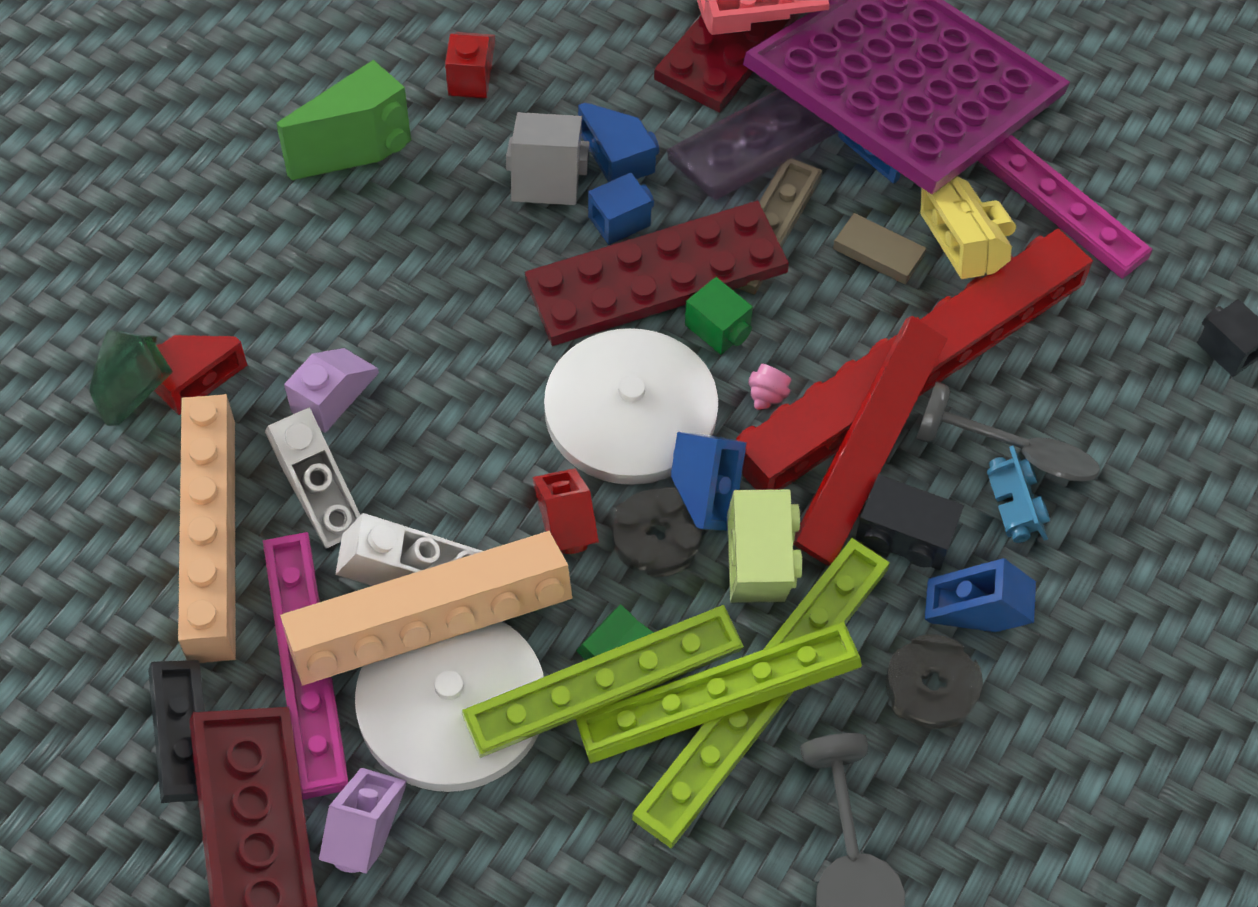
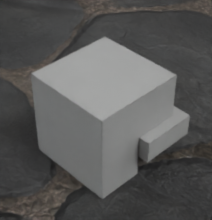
[506,112,590,205]

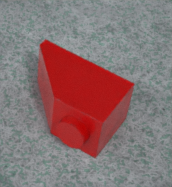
[445,32,495,98]
[139,335,248,415]
[532,468,599,554]

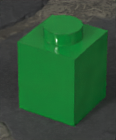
[685,277,753,355]

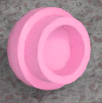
[748,364,792,410]

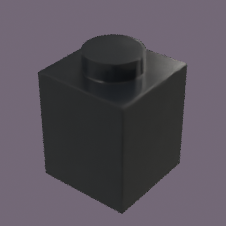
[1197,299,1258,377]

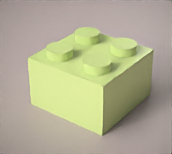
[727,489,802,603]

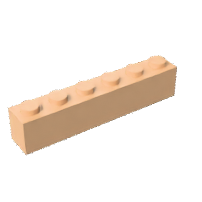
[178,394,236,663]
[280,531,572,686]

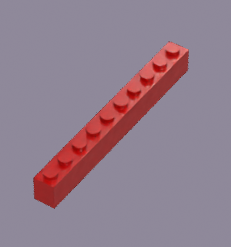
[736,228,1093,490]

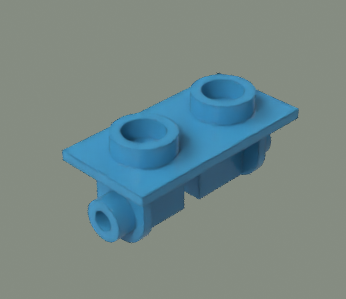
[987,446,1050,543]

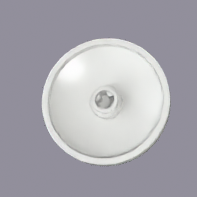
[544,328,718,485]
[355,621,544,792]

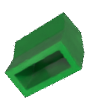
[576,604,654,660]

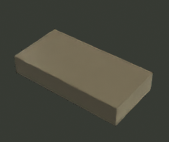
[833,213,926,285]

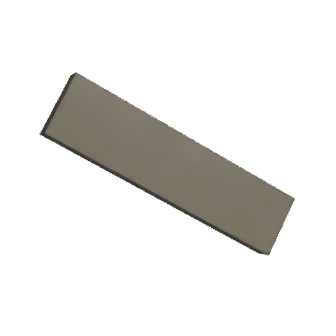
[738,156,822,295]

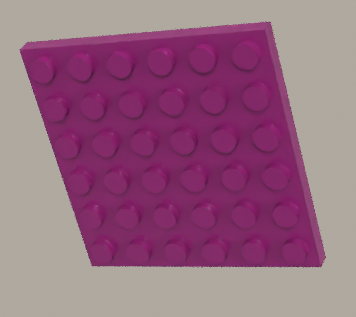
[743,0,1070,194]

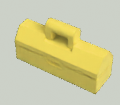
[920,176,1016,279]

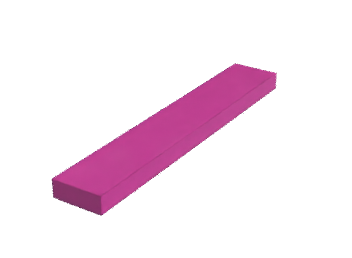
[978,135,1153,279]
[263,532,349,800]

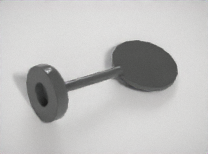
[916,381,1100,481]
[800,733,905,907]

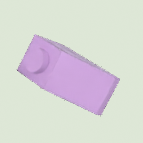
[284,348,379,433]
[319,768,407,874]

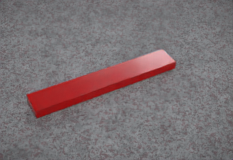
[793,316,947,566]

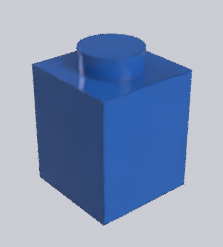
[588,172,654,245]

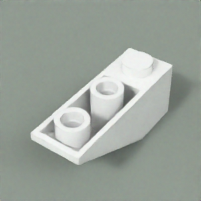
[265,407,360,549]
[335,513,482,586]

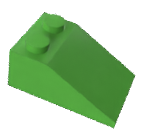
[276,60,411,180]

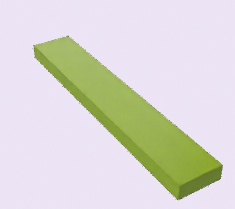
[462,605,744,758]
[576,621,862,764]

